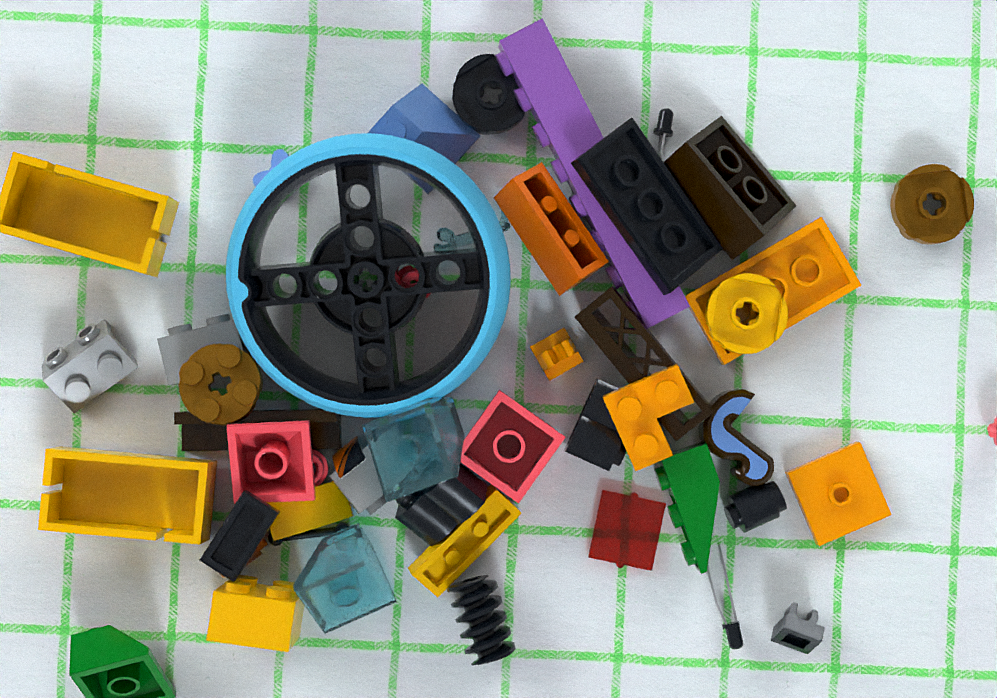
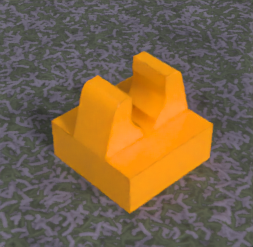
[530,328,584,381]

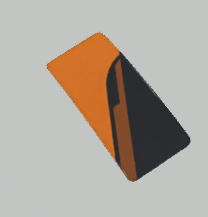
[332,435,366,478]

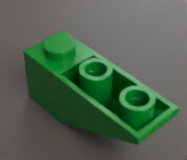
[654,442,720,574]

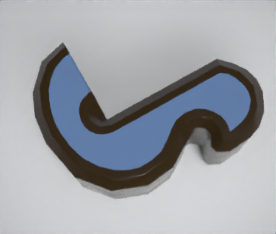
[699,389,774,486]

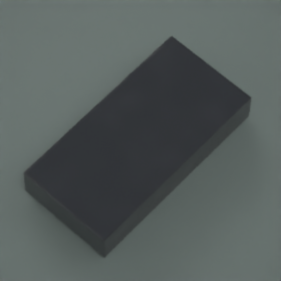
[199,490,280,582]

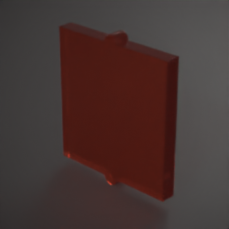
[588,489,666,571]

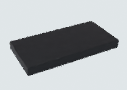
[571,118,723,295]

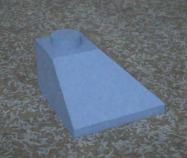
[368,84,480,194]

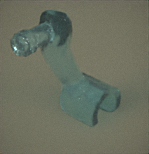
[433,210,510,252]

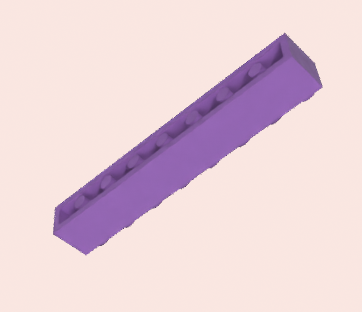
[495,18,690,328]

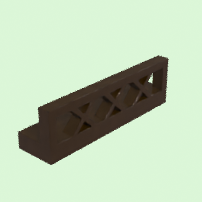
[575,286,714,441]
[174,409,342,451]

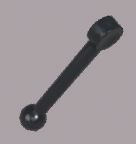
[268,522,351,546]

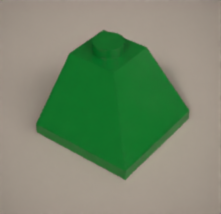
[69,625,176,698]

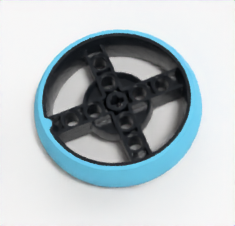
[226,133,511,418]

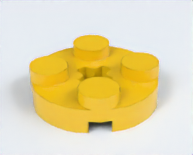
[705,273,788,354]

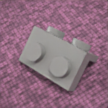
[42,320,138,413]

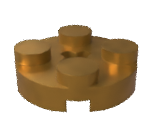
[890,164,974,245]
[179,343,263,426]

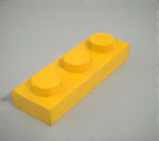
[408,484,522,597]

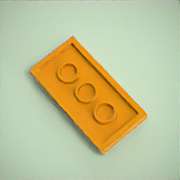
[685,217,861,365]

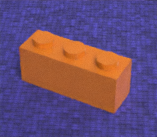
[494,162,609,296]

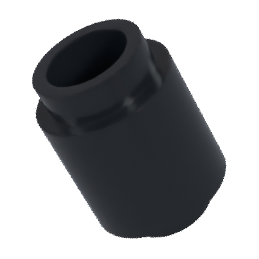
[724,481,787,533]

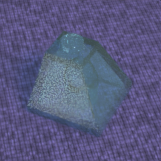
[362,397,465,503]
[293,523,397,634]

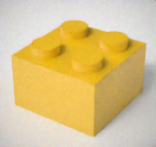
[206,575,306,652]

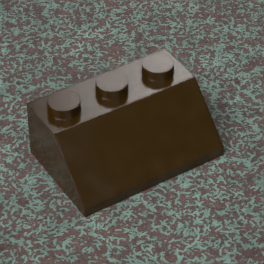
[664,116,797,260]

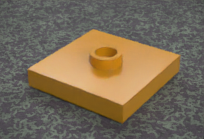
[785,441,892,546]

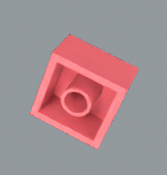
[452,390,565,503]

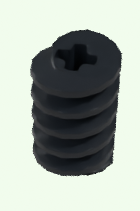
[447,575,516,666]

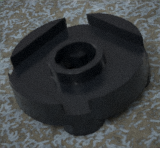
[452,54,526,135]

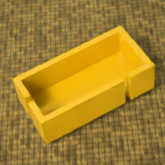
[0,152,179,277]
[38,446,217,545]

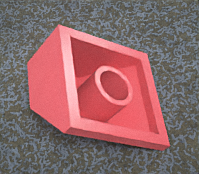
[226,421,316,504]

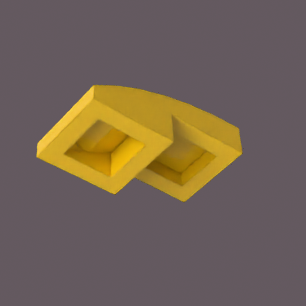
[267,481,354,541]

